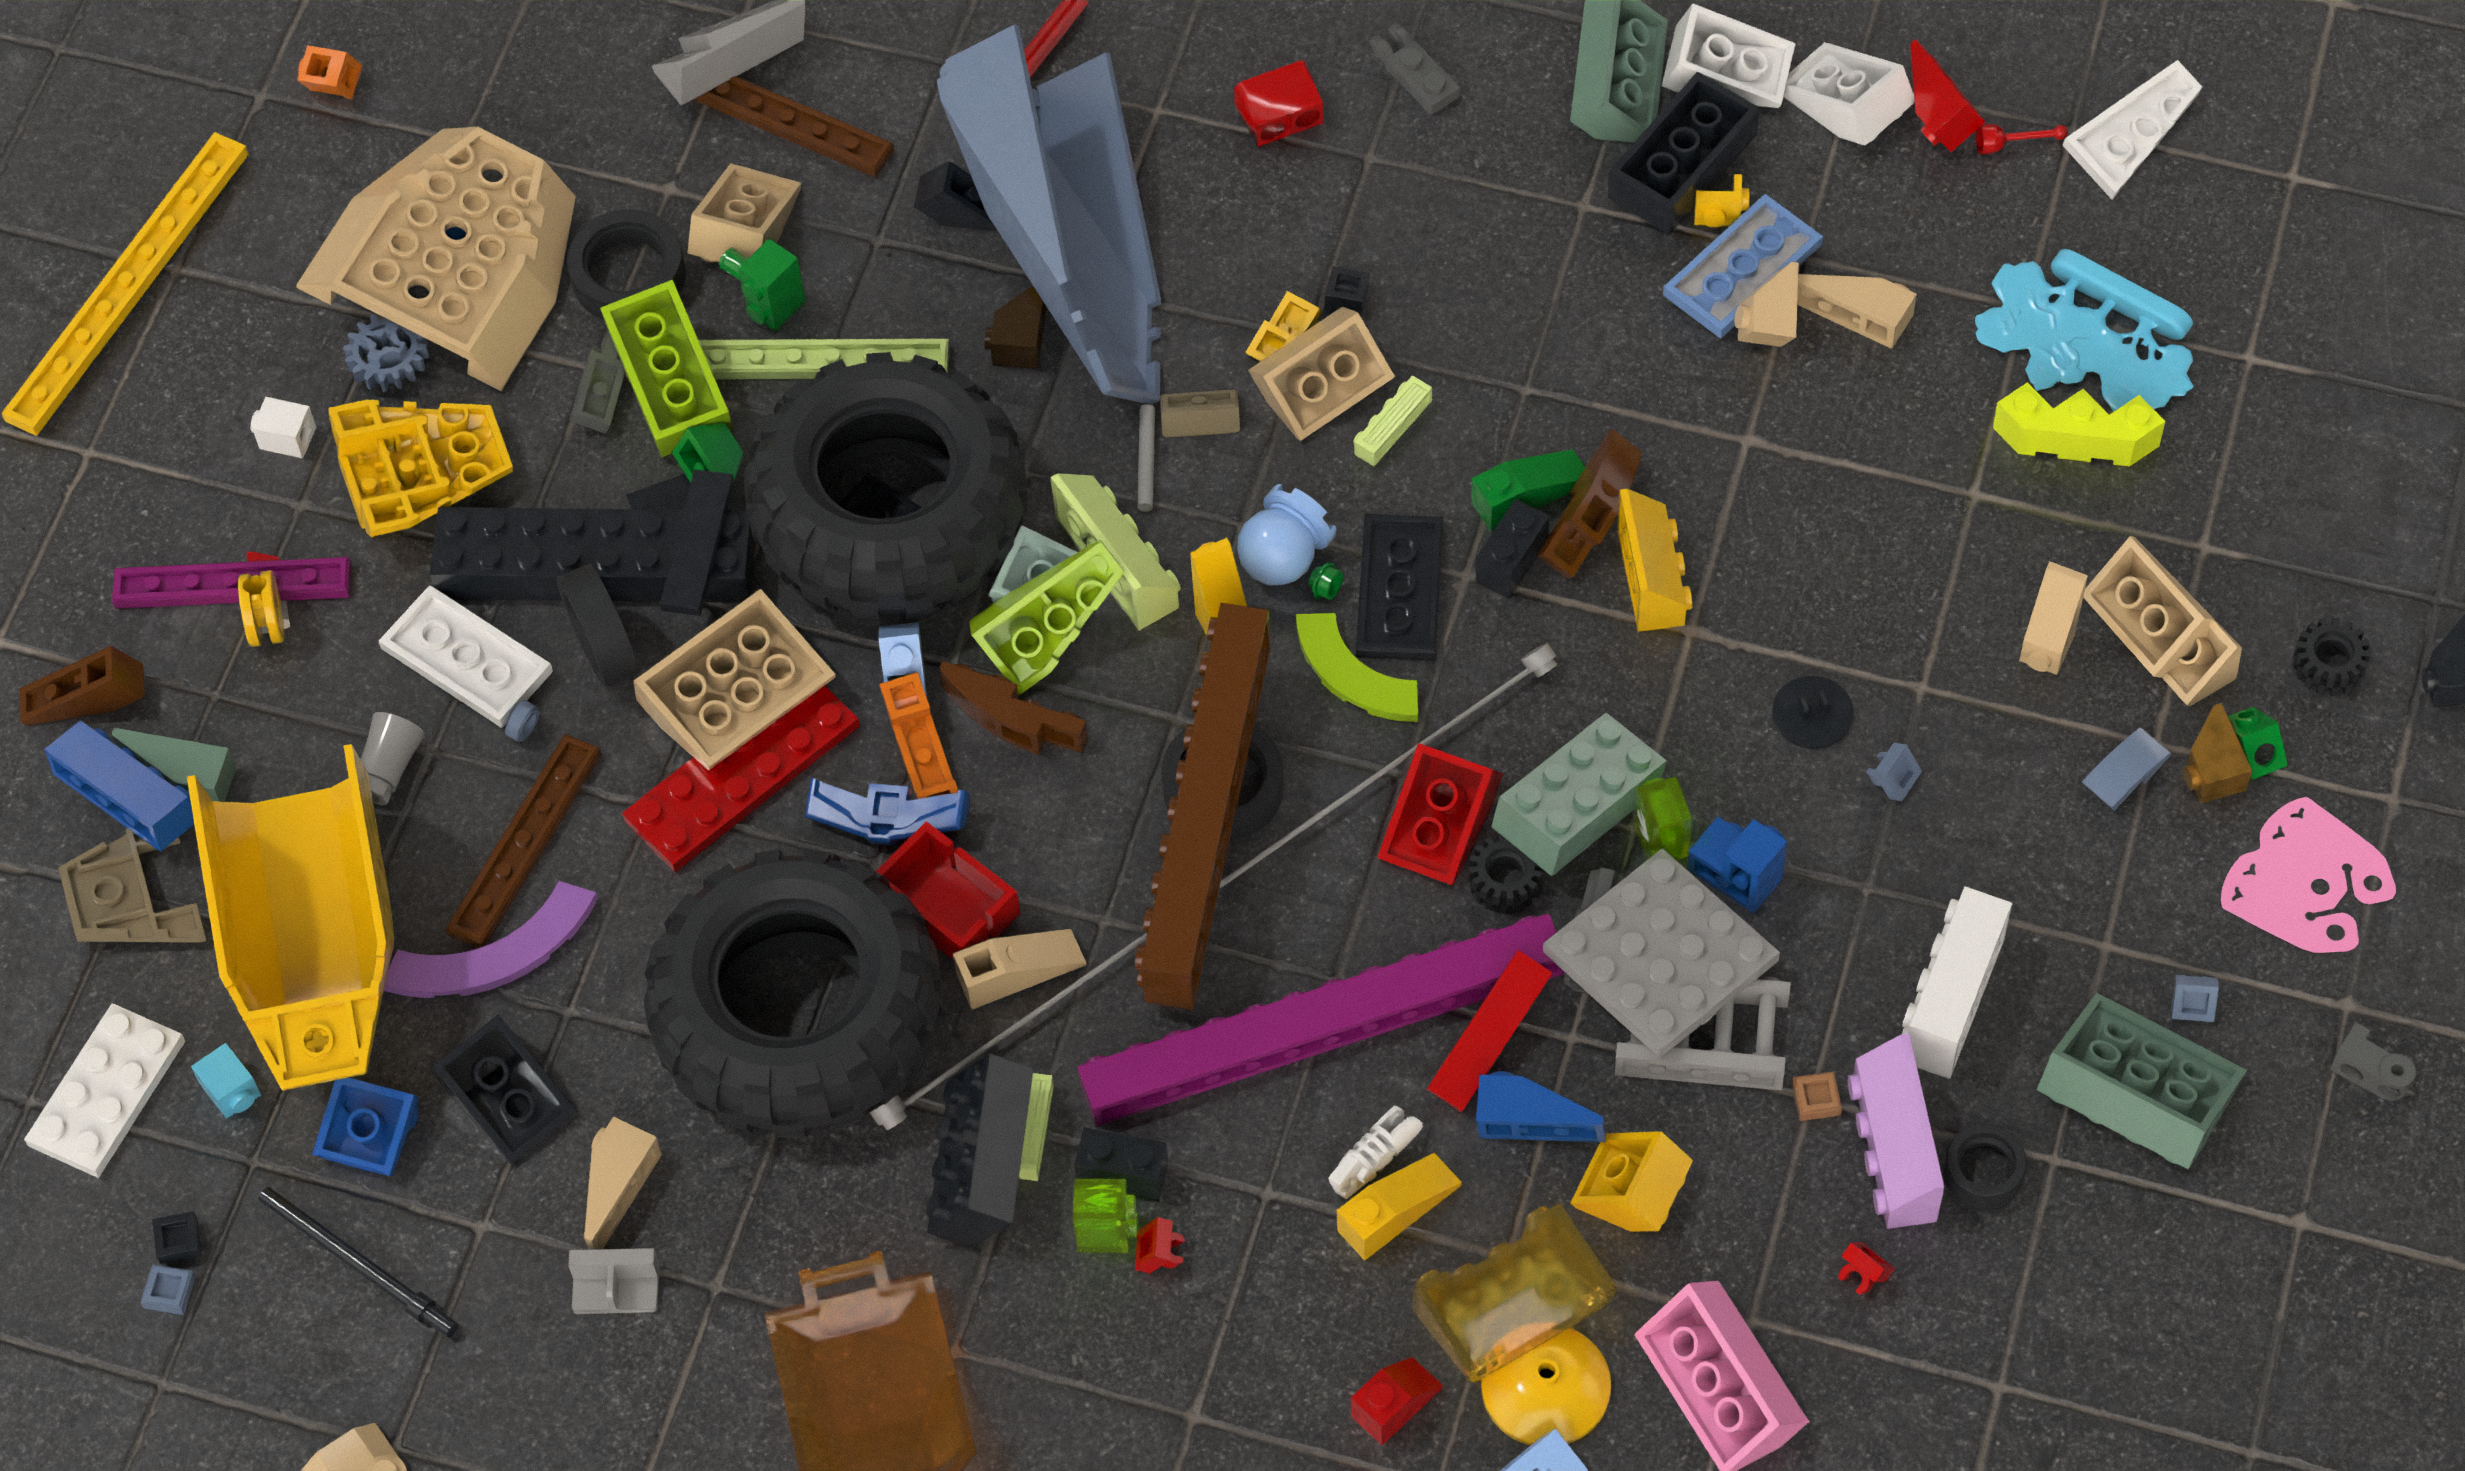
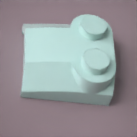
[988,525,1078,602]

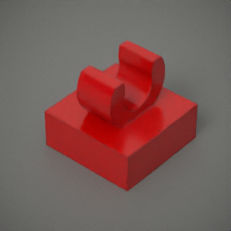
[1135,1217,1185,1274]
[1838,1242,1896,1295]

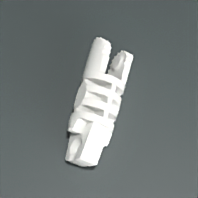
[1328,1106,1423,1199]

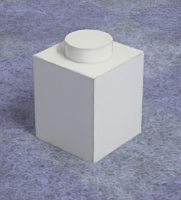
[251,397,316,459]

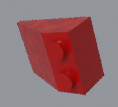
[1377,743,1503,886]

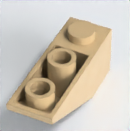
[953,929,1086,1010]

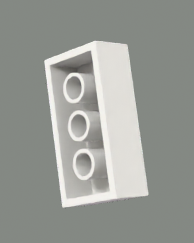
[1902,886,2012,1079]

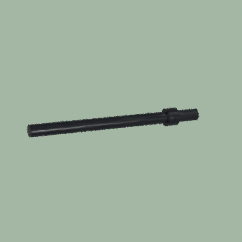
[259,1187,458,1337]

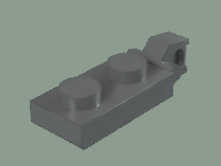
[569,331,625,434]

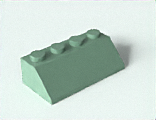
[1570,0,1668,143]

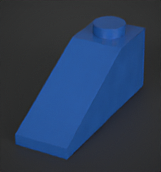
[1476,1071,1606,1142]

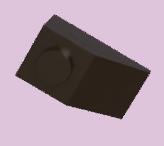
[984,286,1047,368]

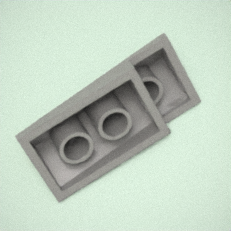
[652,0,805,106]

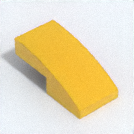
[1245,291,1322,362]

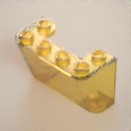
[1412,1203,1616,1383]

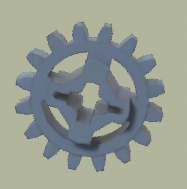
[343,315,429,392]

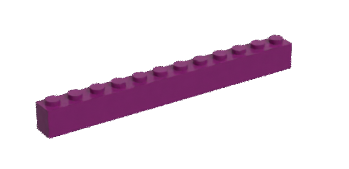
[1077,913,1565,1127]

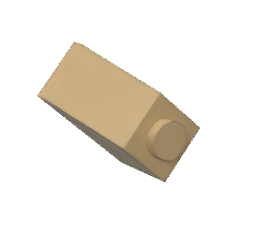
[1734,262,1799,347]

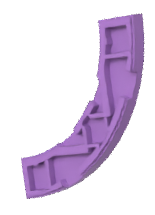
[384,881,598,998]

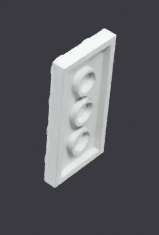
[379,585,553,728]
[24,1003,185,1178]

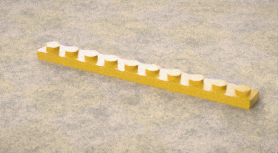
[2,132,249,436]

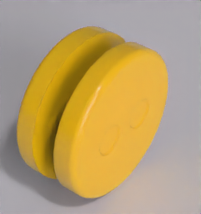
[238,570,284,647]

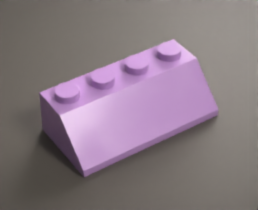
[1848,1033,1944,1229]

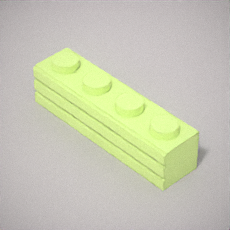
[1353,375,1432,466]
[1019,1073,1054,1181]

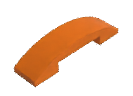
[879,672,968,819]

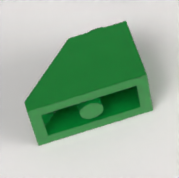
[672,422,743,482]

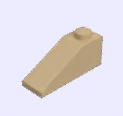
[1797,274,1917,349]
[2019,561,2088,675]
[584,1116,662,1250]

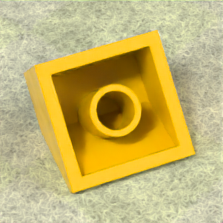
[1570,1131,1693,1232]

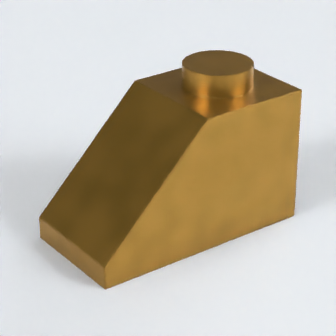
[2183,703,2252,803]

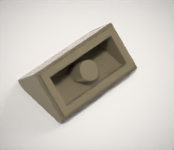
[1160,389,1240,438]

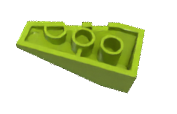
[969,540,1124,695]

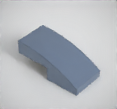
[2082,727,2172,811]

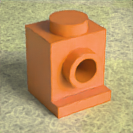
[297,45,362,100]

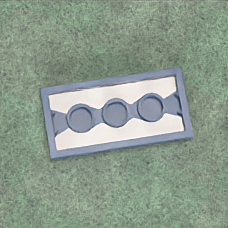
[1663,194,1823,339]

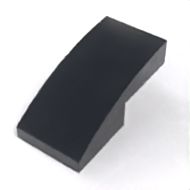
[1320,267,1370,321]

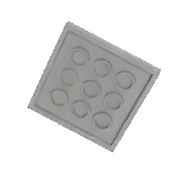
[1543,848,1780,1058]

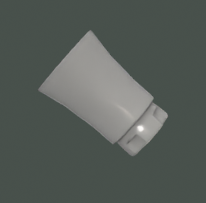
[361,712,425,806]

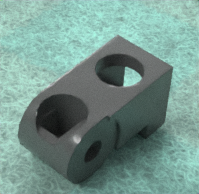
[2329,1022,2416,1101]

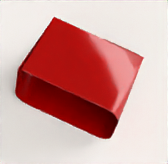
[1234,59,1323,147]

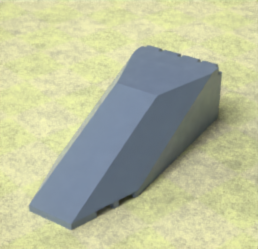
[936,25,1161,405]

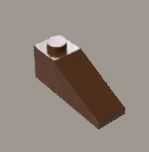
[20,646,145,725]

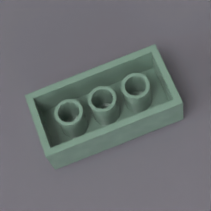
[1491,713,1667,876]

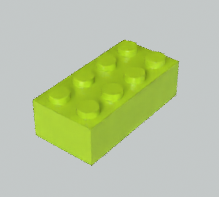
[600,279,733,458]

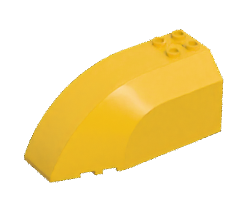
[187,744,394,1091]

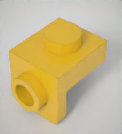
[1694,174,1749,227]

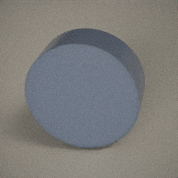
[505,700,540,742]

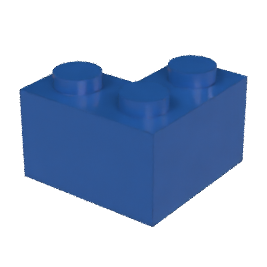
[1687,816,1787,914]

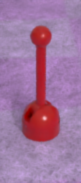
[1976,123,2068,155]

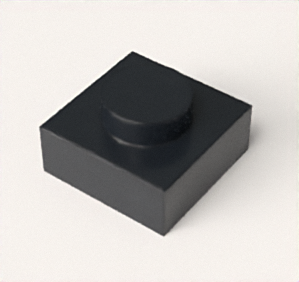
[152,1211,202,1264]

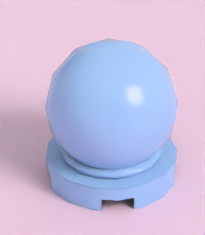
[1237,484,1336,586]

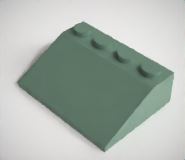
[2036,993,2247,1169]

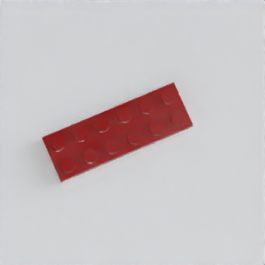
[622,685,860,872]

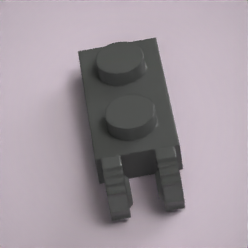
[1369,22,1461,115]

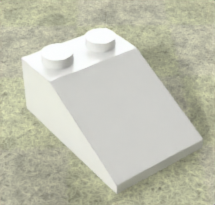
[1662,3,1795,108]
[1783,42,1915,146]

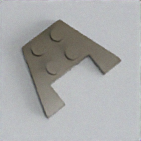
[58,828,207,942]

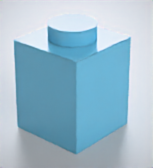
[191,1043,261,1119]

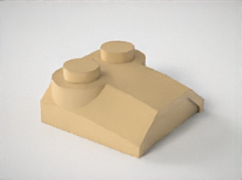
[301,1423,408,1471]

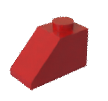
[1351,1357,1443,1445]

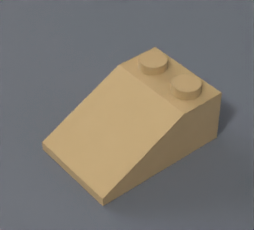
[687,163,801,262]

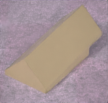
[2083,536,2242,706]

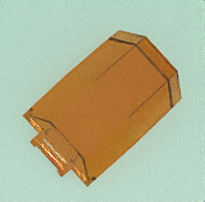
[764,1250,977,1471]

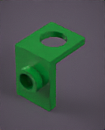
[2228,707,2287,780]

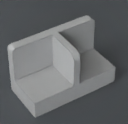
[568,1248,660,1314]

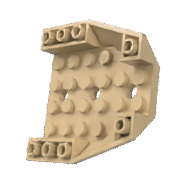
[296,127,576,391]

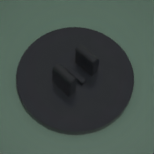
[1772,676,1853,749]

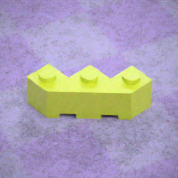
[1993,382,2165,467]

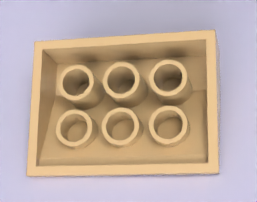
[634,589,836,770]

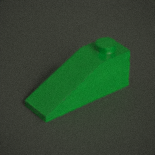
[1471,449,1586,532]

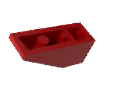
[1910,39,1986,152]

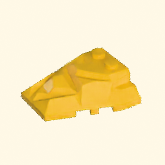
[328,400,513,537]

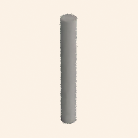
[1137,404,1155,512]

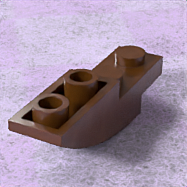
[1537,429,1642,578]
[940,661,1088,755]

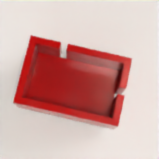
[876,821,1020,961]

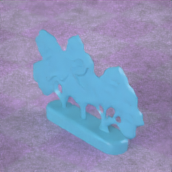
[1975,249,2194,412]

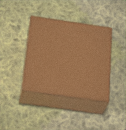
[1792,1072,1842,1121]

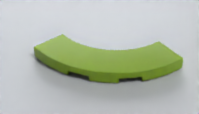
[1296,613,1418,722]

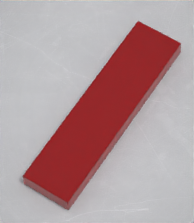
[1426,950,1552,1113]

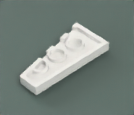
[2062,60,2202,200]

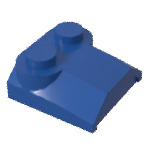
[312,1077,419,1177]

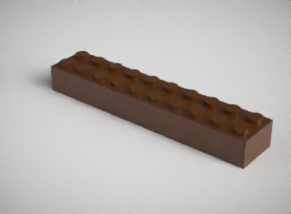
[1135,603,1271,1010]

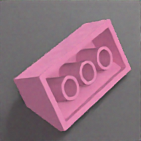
[1634,1281,1809,1471]

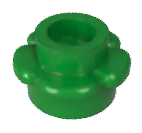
[1309,563,1344,600]

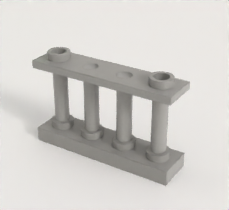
[1615,976,1791,1090]

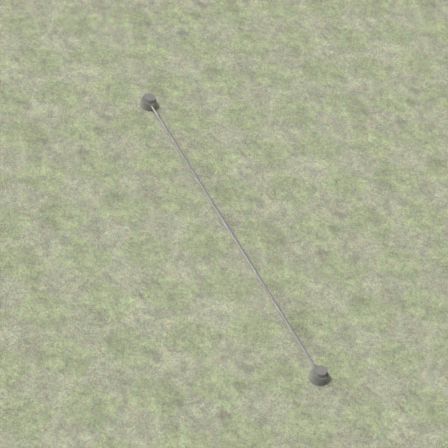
[869,642,1557,1131]

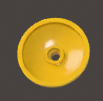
[1481,1323,1611,1445]

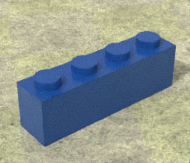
[44,720,194,852]

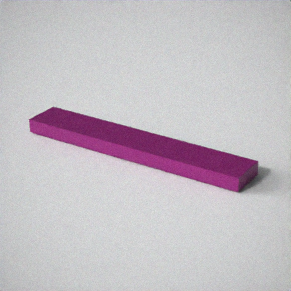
[112,557,352,609]

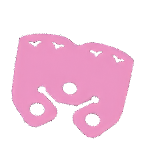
[2221,797,2396,953]

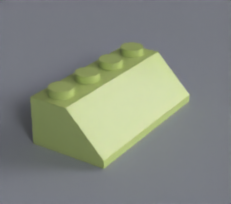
[1051,473,1181,631]

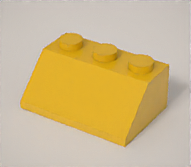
[1617,489,1692,632]

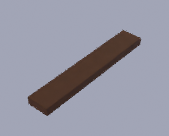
[693,76,895,178]
[445,734,602,948]

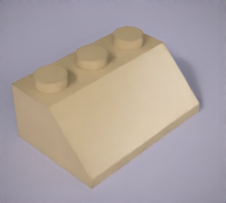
[1248,307,1395,441]

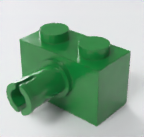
[719,239,806,331]

